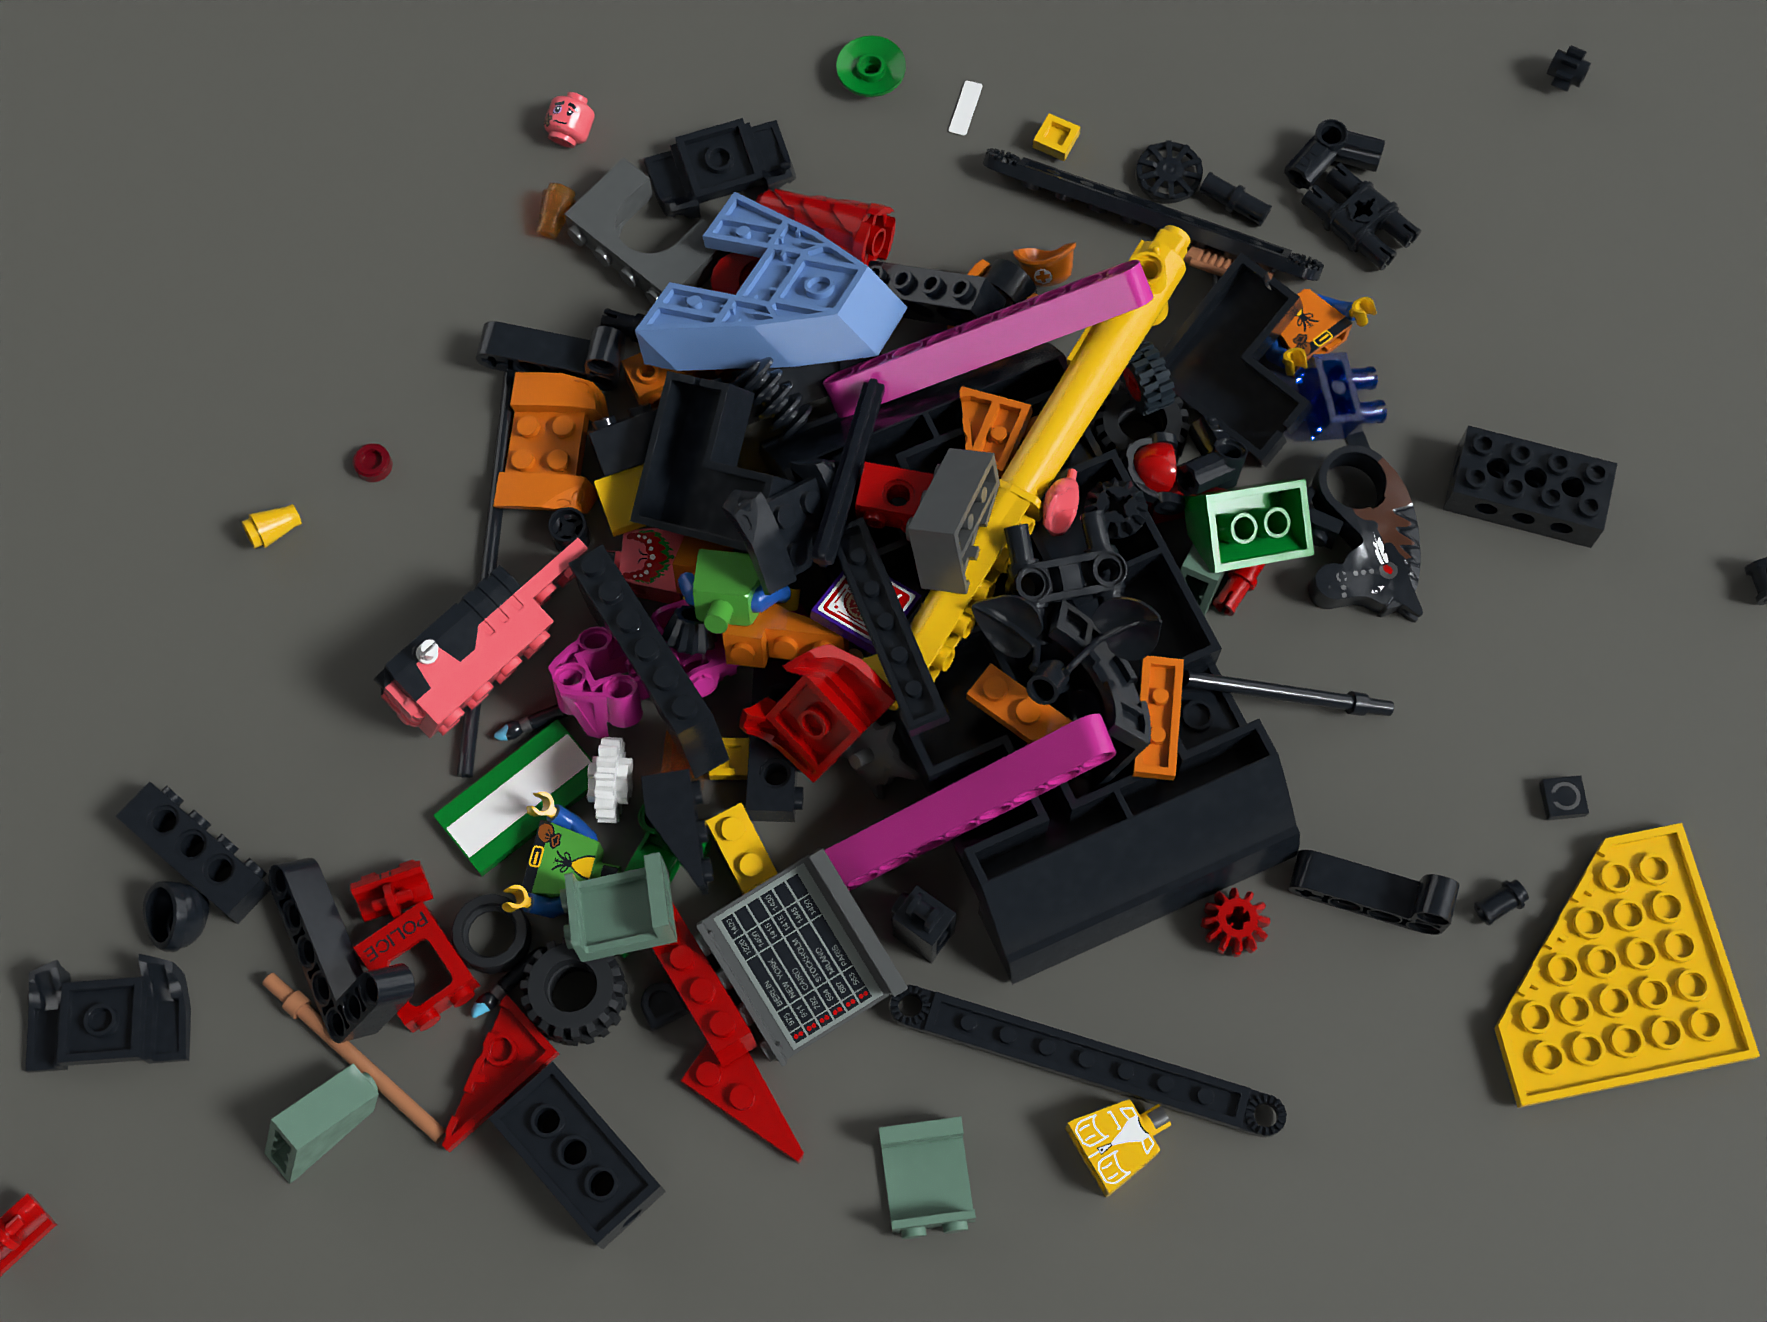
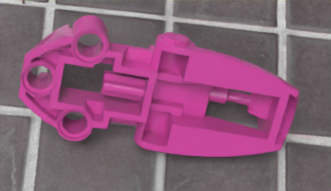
[548,599,810,739]

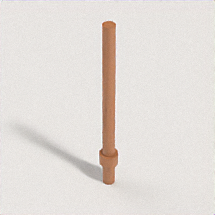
[262,973,446,1144]

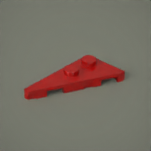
[441,995,560,1152]
[681,1043,804,1164]

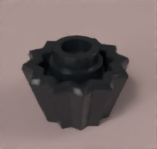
[662,605,717,656]

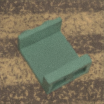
[879,1116,976,1239]

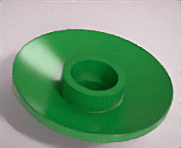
[836,35,906,97]

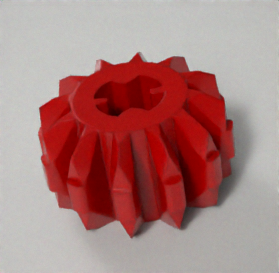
[1200,887,1271,957]

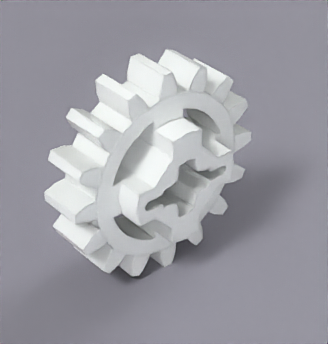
[587,737,633,823]

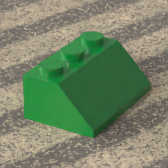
[1183,479,1314,573]

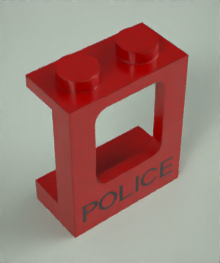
[353,901,481,1033]

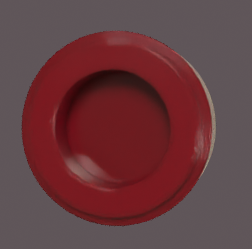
[353,443,393,482]

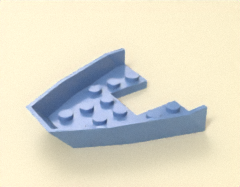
[635,192,908,371]

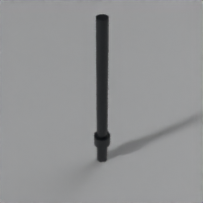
[1182,670,1394,716]

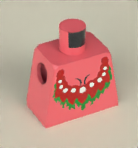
[606,528,685,604]

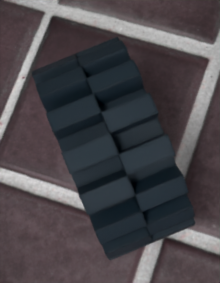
[1120,341,1176,416]

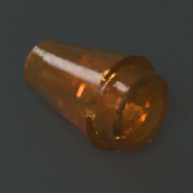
[536,183,576,240]

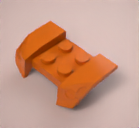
[493,372,609,514]

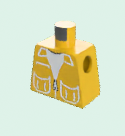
[1065,1099,1171,1198]

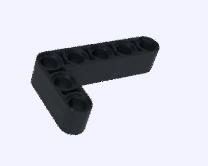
[268,858,415,1043]

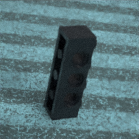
[868,260,1007,327]
[746,661,804,822]
[116,782,270,924]

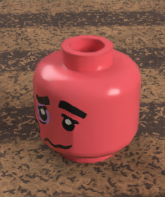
[544,92,595,148]

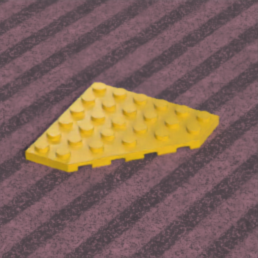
[1494,823,1760,1108]

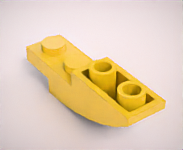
[706,803,778,895]

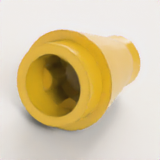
[241,504,302,549]

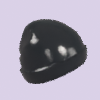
[143,881,210,952]

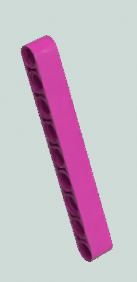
[823,260,1154,418]
[824,714,1117,891]

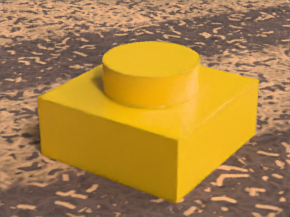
[1033,113,1081,161]
[709,738,750,780]

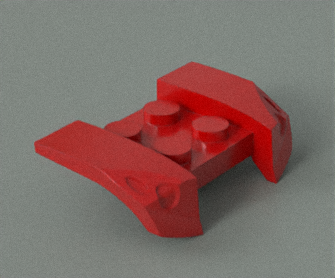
[739,644,896,783]

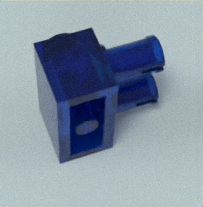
[1294,352,1387,441]

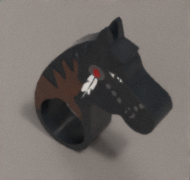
[1308,445,1423,622]

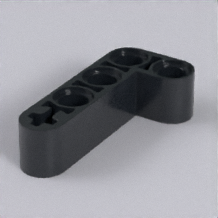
[476,321,625,391]
[1289,850,1460,935]

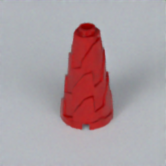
[755,189,896,266]

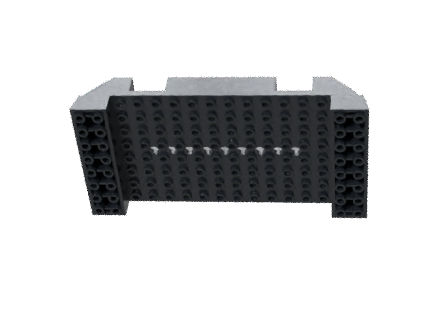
[759,342,1300,985]

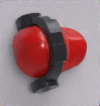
[1120,432,1186,515]

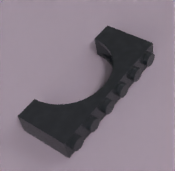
[568,544,730,779]

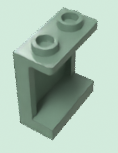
[560,852,678,962]

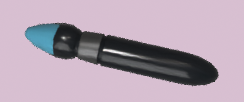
[494,704,570,741]
[471,946,547,1018]

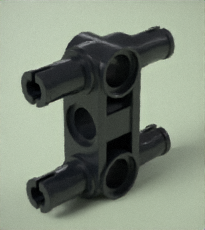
[1004,510,1127,648]

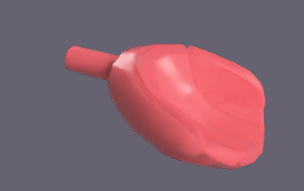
[1042,469,1079,537]

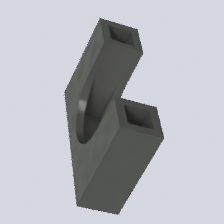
[564,157,730,304]

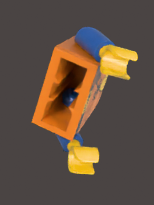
[1265,289,1377,378]

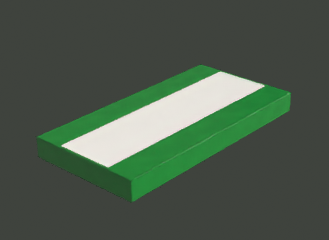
[433,719,592,877]

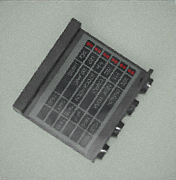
[694,847,908,1067]

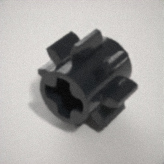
[1547,45,1591,92]

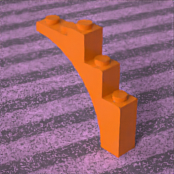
[672,536,849,668]

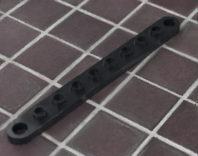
[983,148,1324,281]
[890,985,1287,1138]

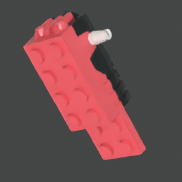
[373,538,588,738]

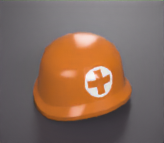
[1013,242,1076,287]

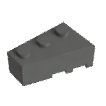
[906,448,1000,594]

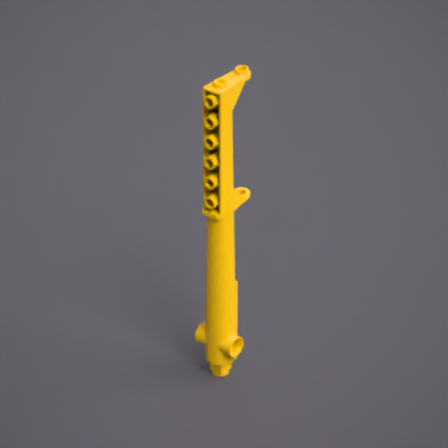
[862,225,1191,711]

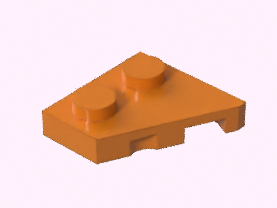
[959,386,1033,477]

